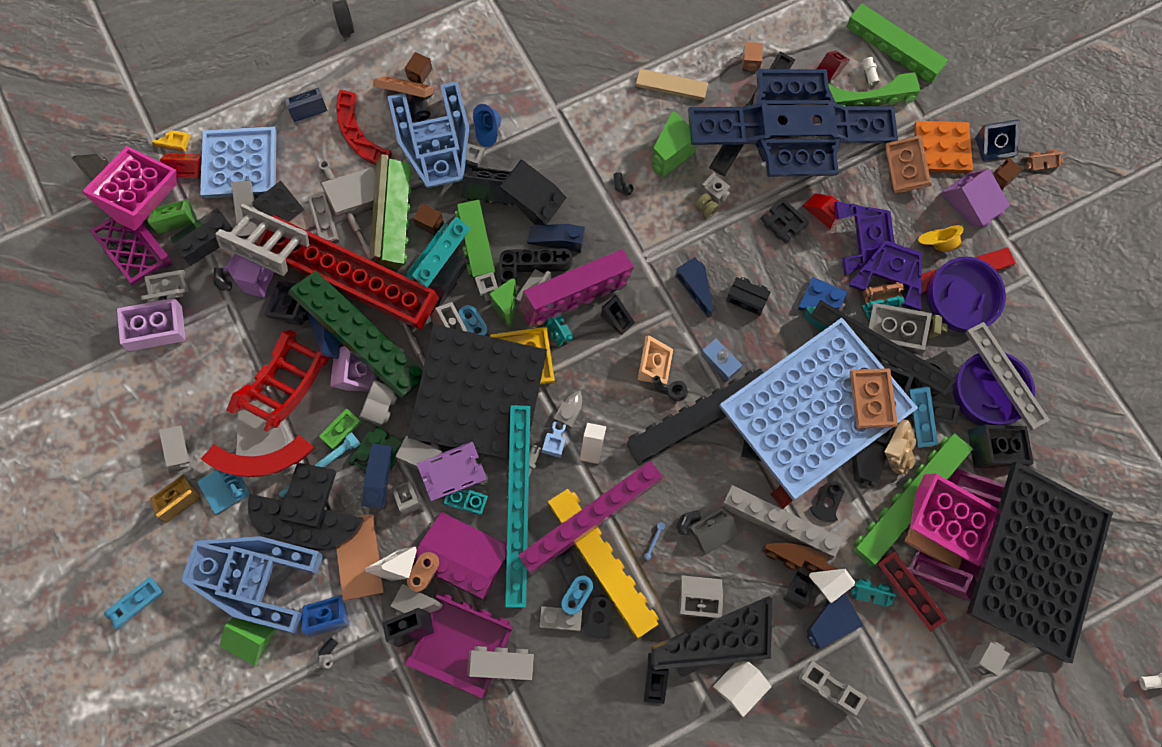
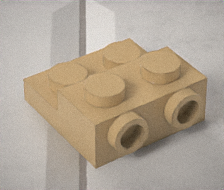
[885,419,916,475]

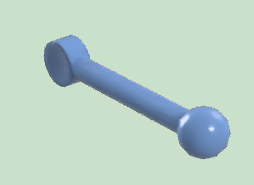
[643,522,665,561]

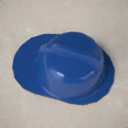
[473,104,501,147]

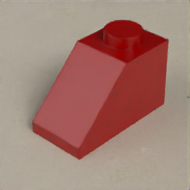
[803,193,841,229]

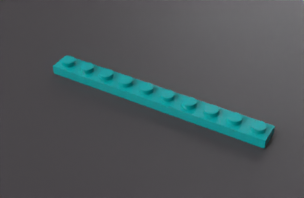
[505,405,530,607]

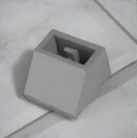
[678,575,723,620]

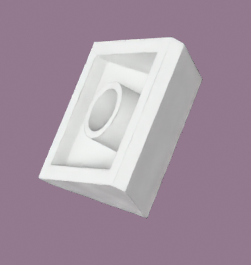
[364,547,417,581]
[713,661,771,717]

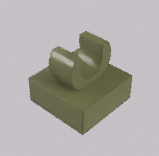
[927,315,948,339]

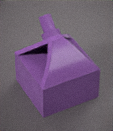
[224,254,274,298]

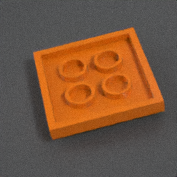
[914,121,973,173]

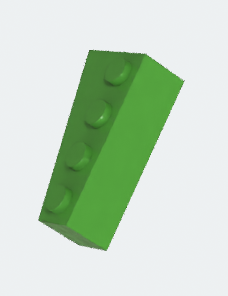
[455,200,495,280]

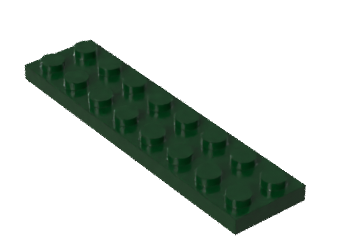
[288,271,423,399]

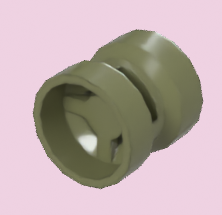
[694,193,720,219]

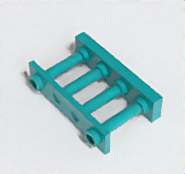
[405,217,471,288]

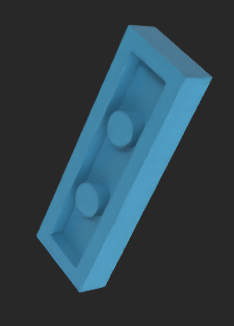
[909,387,938,448]

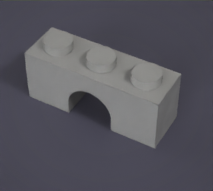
[797,661,867,716]

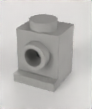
[701,172,731,204]
[475,272,498,301]

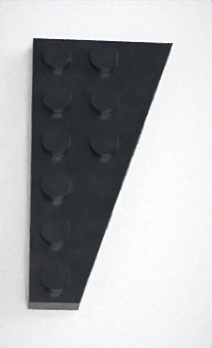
[651,596,772,670]

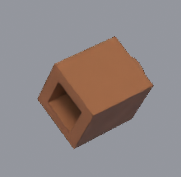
[742,42,763,71]

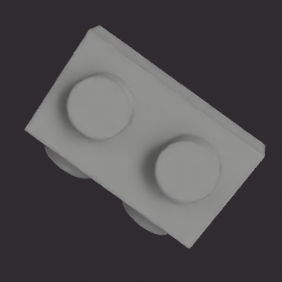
[141,270,189,303]

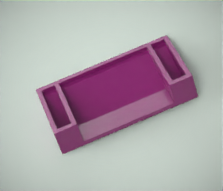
[909,469,1005,602]

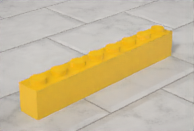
[548,489,659,640]

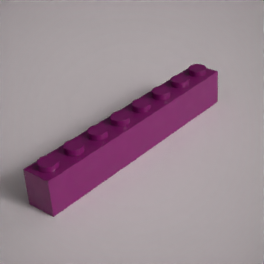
[518,460,663,575]

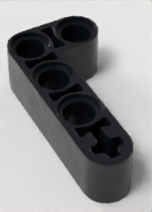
[499,249,572,285]

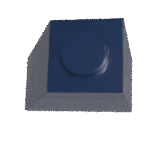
[807,593,864,650]

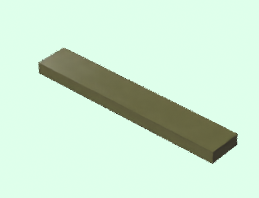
[369,154,389,263]

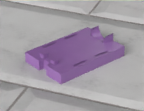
[417,441,487,501]

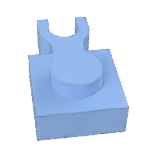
[542,422,566,458]

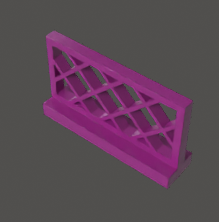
[89,217,172,285]

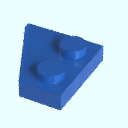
[798,277,847,310]

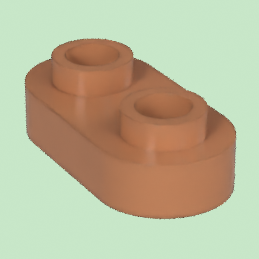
[407,552,440,591]

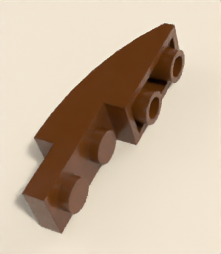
[762,543,838,573]

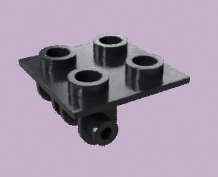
[252,180,305,222]

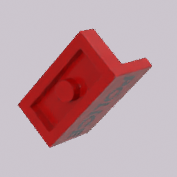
[160,153,202,178]

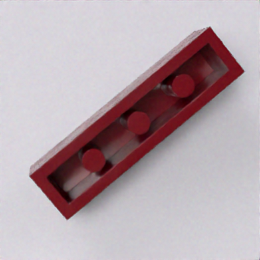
[878,550,948,632]

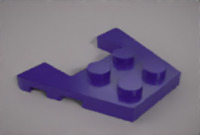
[834,202,895,274]
[849,240,922,311]

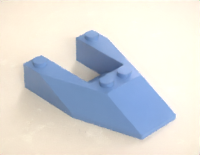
[387,81,469,188]
[181,536,323,635]

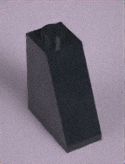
[851,441,887,488]

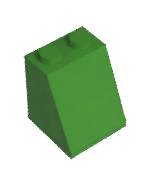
[651,111,697,178]

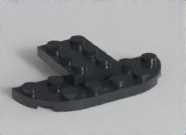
[248,462,364,551]

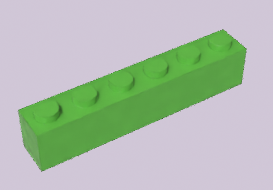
[846,3,948,84]
[377,159,412,270]

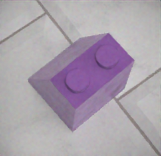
[941,168,1010,227]

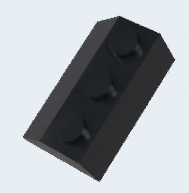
[462,166,514,206]
[170,208,233,266]

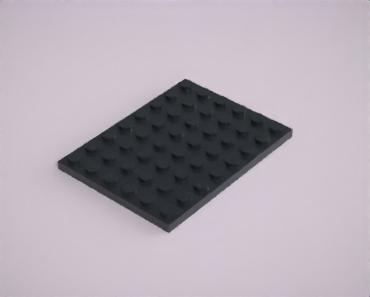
[966,462,1113,664]

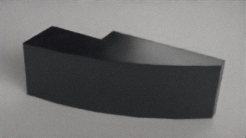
[428,253,467,311]

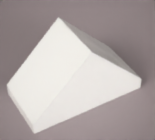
[580,423,606,464]
[809,569,855,603]

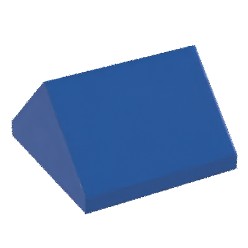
[302,595,350,637]

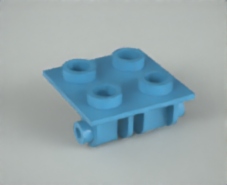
[197,470,251,515]

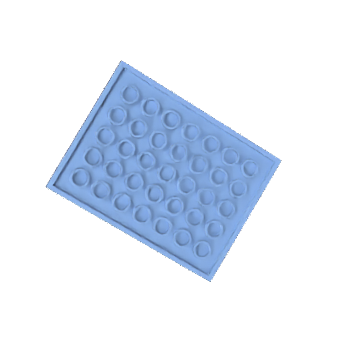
[719,318,918,501]

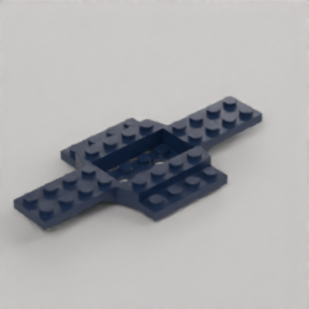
[688,69,898,177]

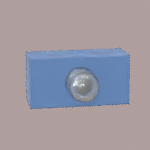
[701,339,742,382]

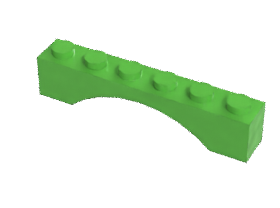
[828,72,921,107]

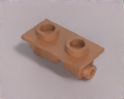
[1022,149,1065,171]
[862,282,903,303]

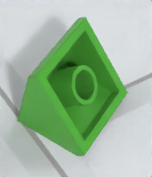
[147,199,194,234]
[490,279,517,328]
[219,617,276,666]

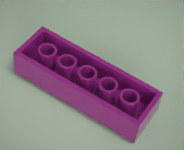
[519,249,634,327]

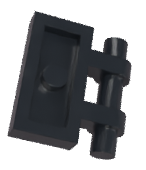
[760,198,809,244]

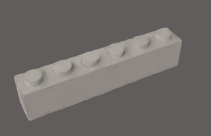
[721,485,843,560]

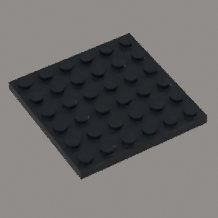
[408,324,547,460]

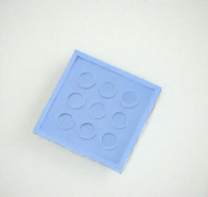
[200,127,277,198]

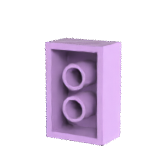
[117,298,186,352]

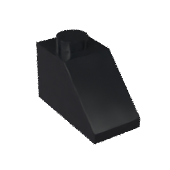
[644,653,669,704]

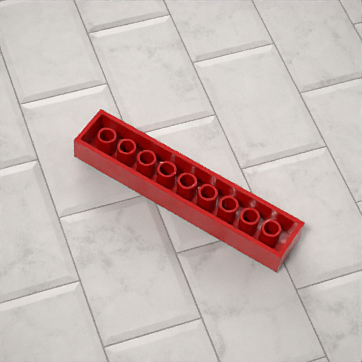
[255,215,439,330]

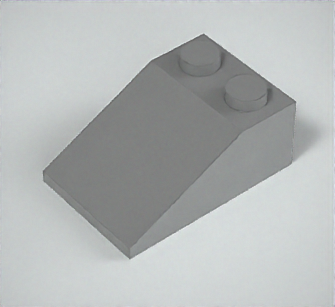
[869,303,932,355]

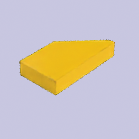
[152,130,191,152]

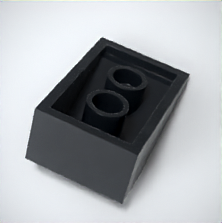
[499,160,567,225]
[968,425,1034,468]

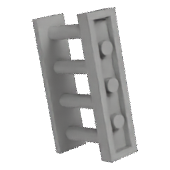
[216,204,309,276]

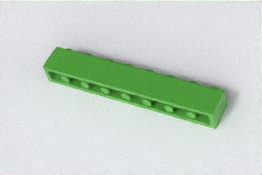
[852,433,973,567]

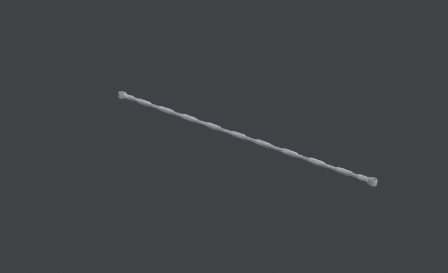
[319,160,488,485]

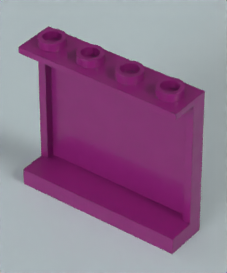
[405,593,513,698]

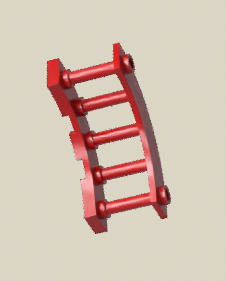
[226,330,329,432]

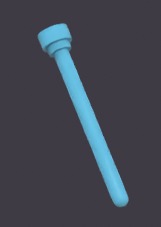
[279,432,361,498]

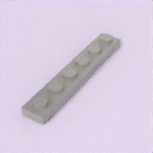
[966,322,1050,431]

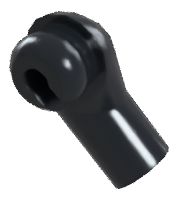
[213,267,232,291]
[676,510,701,535]

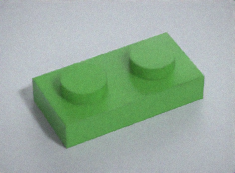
[319,408,362,450]

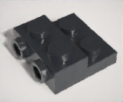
[264,281,309,325]

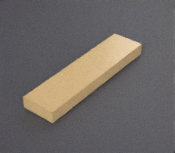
[636,69,708,101]

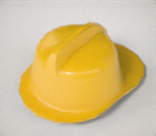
[918,225,964,252]

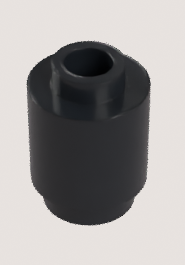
[409,95,431,122]

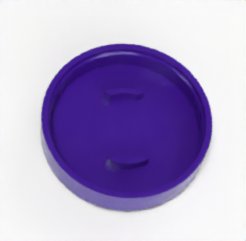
[927,257,1006,333]
[953,353,1035,426]

